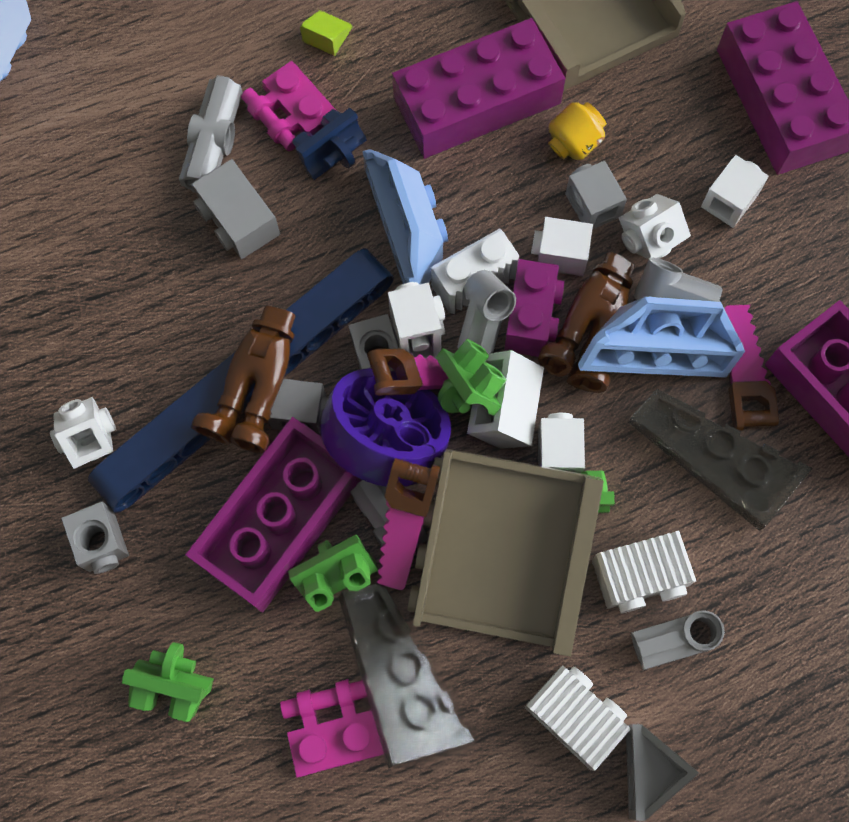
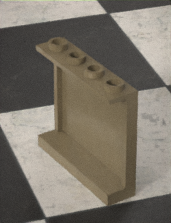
[505,0,686,91]
[407,449,604,657]

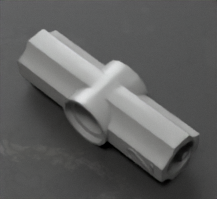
[179,76,243,192]

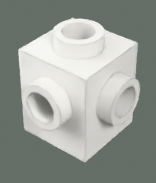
[619,194,691,259]
[50,397,116,469]

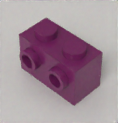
[504,259,565,357]

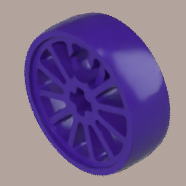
[320,368,451,487]

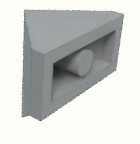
[626,724,699,821]

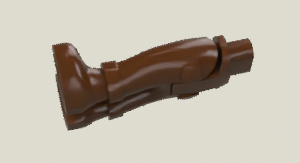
[538,252,634,393]
[191,306,296,453]

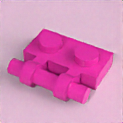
[241,61,336,151]
[280,679,385,778]

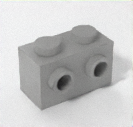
[192,159,281,260]

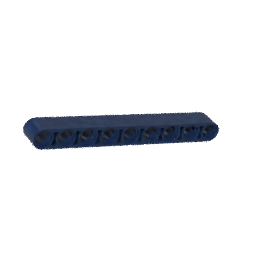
[88,248,394,513]

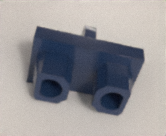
[293,107,367,180]

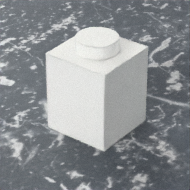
[701,155,769,228]
[531,217,593,276]
[538,413,585,474]

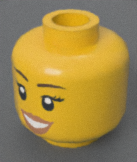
[548,102,606,161]

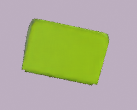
[300,10,352,56]

